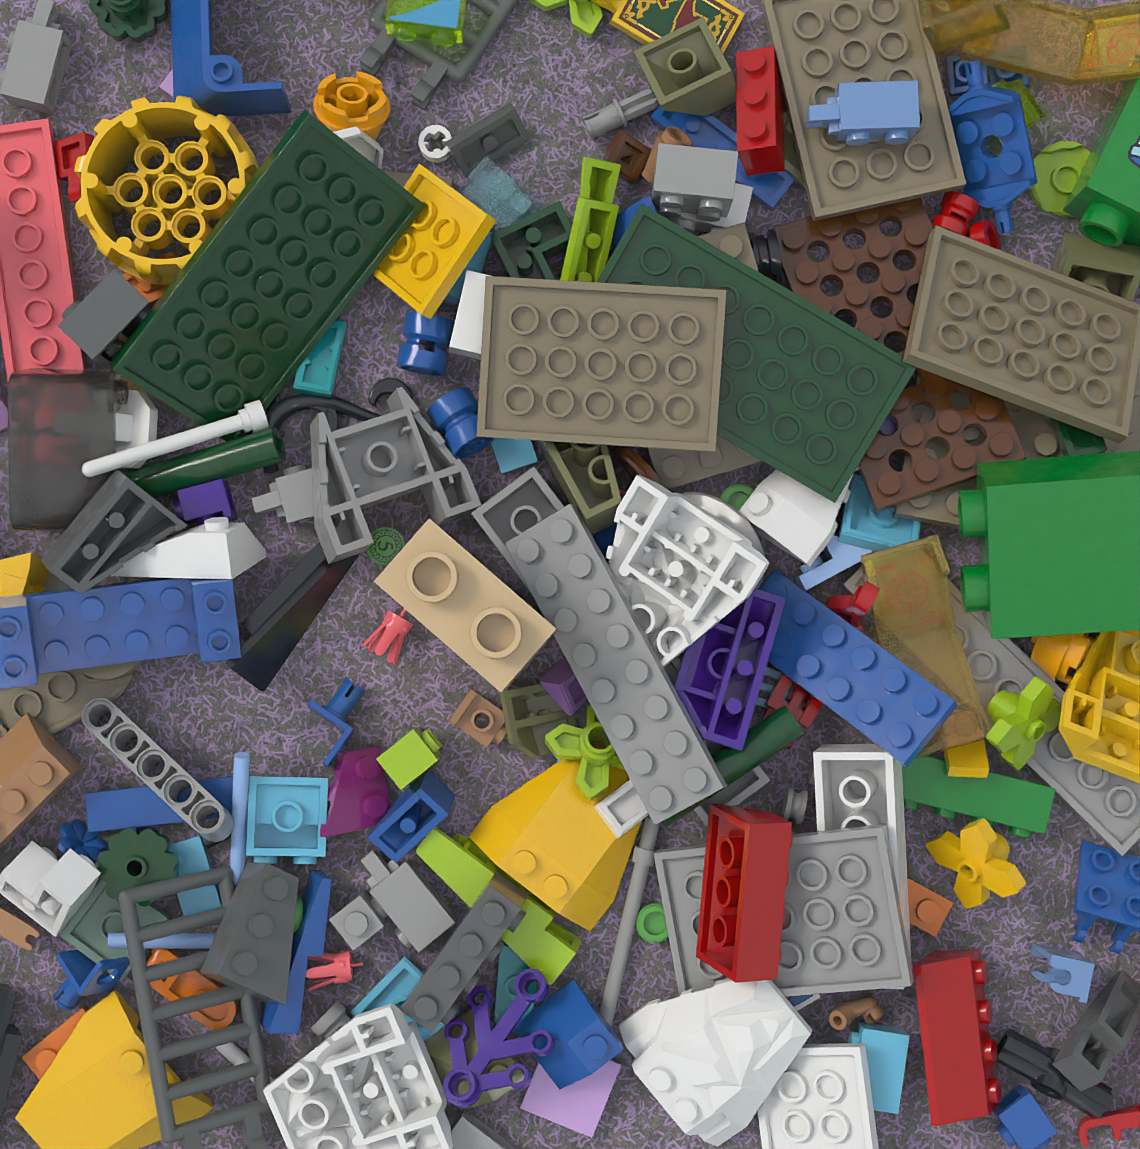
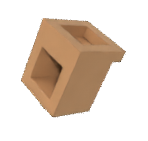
[449,688,507,747]

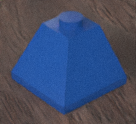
[514,978,623,1090]

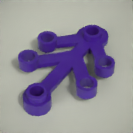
[443,969,555,1108]

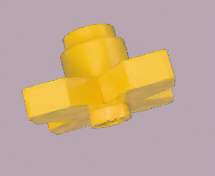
[926,818,1026,909]

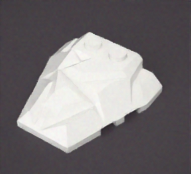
[606,475,770,668]
[619,978,812,1147]
[263,1003,453,1149]

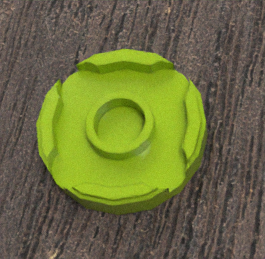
[1029,141,1091,218]

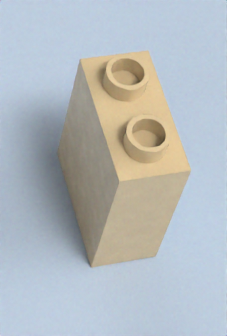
[374,518,557,692]

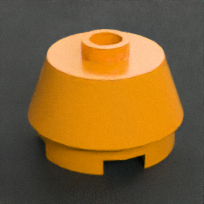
[313,71,390,140]
[1030,633,1095,685]

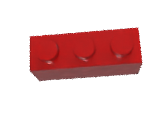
[736,46,785,176]

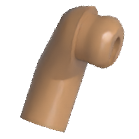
[829,996,884,1030]

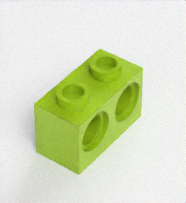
[376,726,443,790]

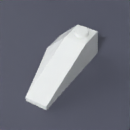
[739,466,859,567]
[110,517,266,579]

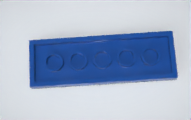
[759,570,958,768]

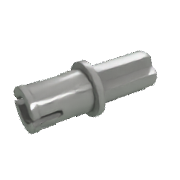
[582,88,658,139]

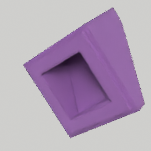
[540,659,588,716]

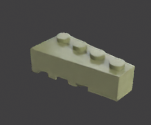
[536,440,622,535]

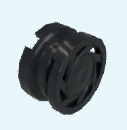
[747,229,782,283]

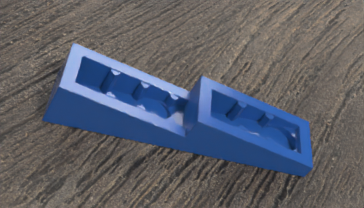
[84,776,233,832]
[259,870,332,1034]

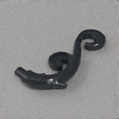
[263,377,413,474]

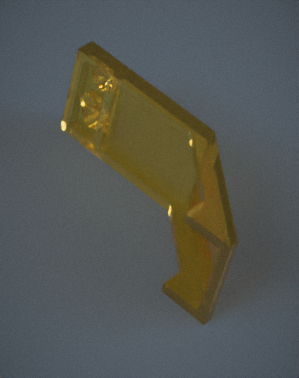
[959,0,1140,86]
[860,534,990,759]

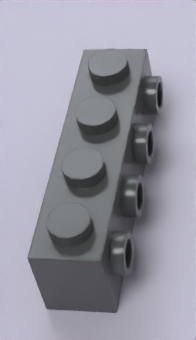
[400,872,527,1033]

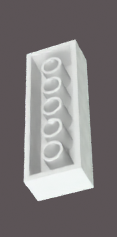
[813,744,912,989]

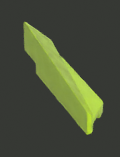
[560,157,621,282]
[416,827,582,985]

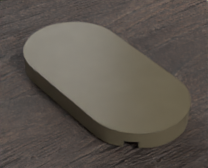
[0,669,134,736]

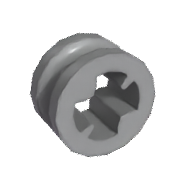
[781,787,808,825]

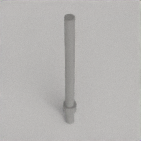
[599,816,660,1026]

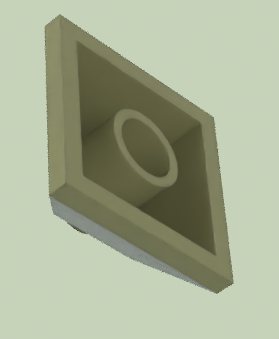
[633,17,736,116]
[424,1002,524,1111]

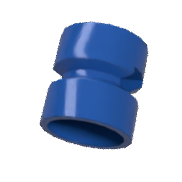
[396,312,455,376]
[427,387,495,460]

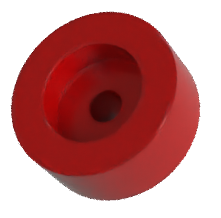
[968,220,1001,250]

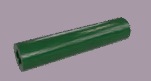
[122,428,286,499]
[662,705,805,828]

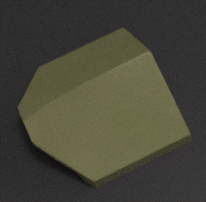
[499,684,577,758]

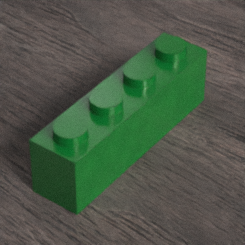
[902,754,1056,838]

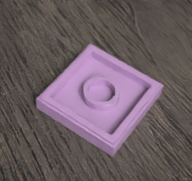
[520,1059,621,1138]

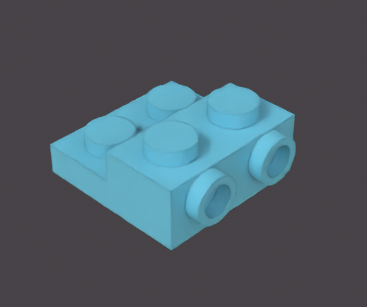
[246,776,328,864]

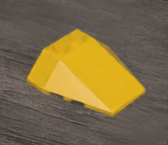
[1058,629,1140,784]
[468,744,642,931]
[15,989,214,1149]

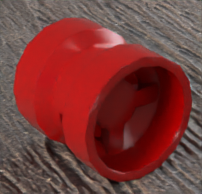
[931,191,980,237]

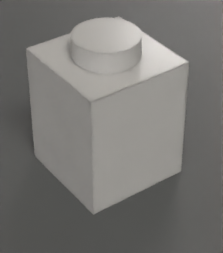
[329,890,388,951]

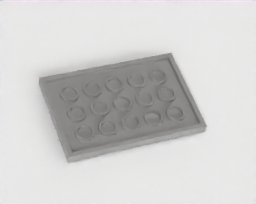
[653,824,914,997]

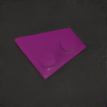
[320,746,391,837]

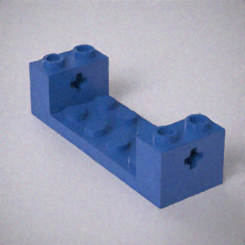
[0,578,241,689]

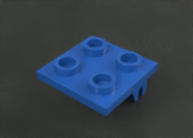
[1072,840,1140,954]

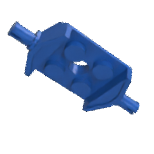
[948,60,1038,234]

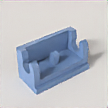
[1031,943,1095,1003]

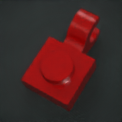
[54,132,94,203]

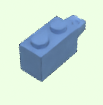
[806,80,920,146]

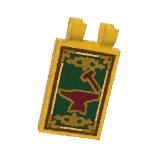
[591,0,745,54]

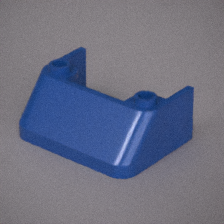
[171,0,291,117]

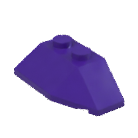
[674,588,786,751]

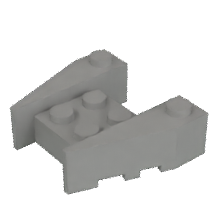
[310,387,481,564]

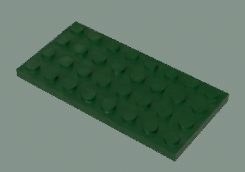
[109,110,426,442]
[597,204,916,503]

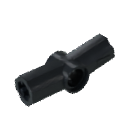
[996,1029,1113,1119]

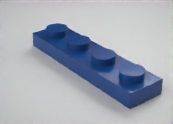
[650,105,795,212]

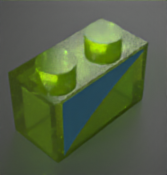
[384,0,469,46]

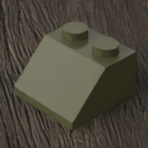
[1052,232,1140,301]

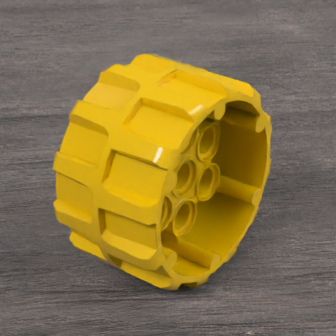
[74,95,259,290]

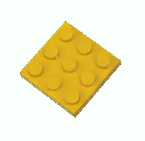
[372,164,497,320]

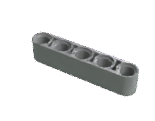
[81,698,234,842]

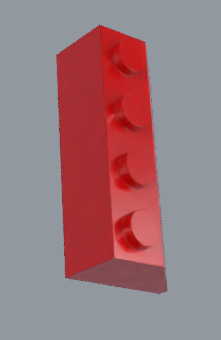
[696,803,793,983]
[913,949,1002,1126]

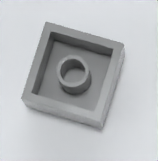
[651,143,738,222]

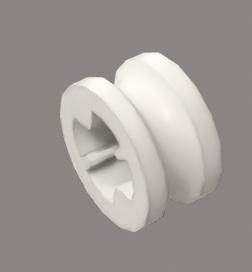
[418,125,452,163]

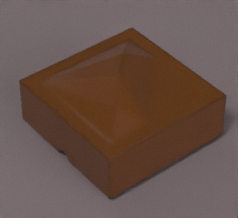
[603,130,652,184]

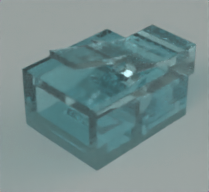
[461,156,534,233]

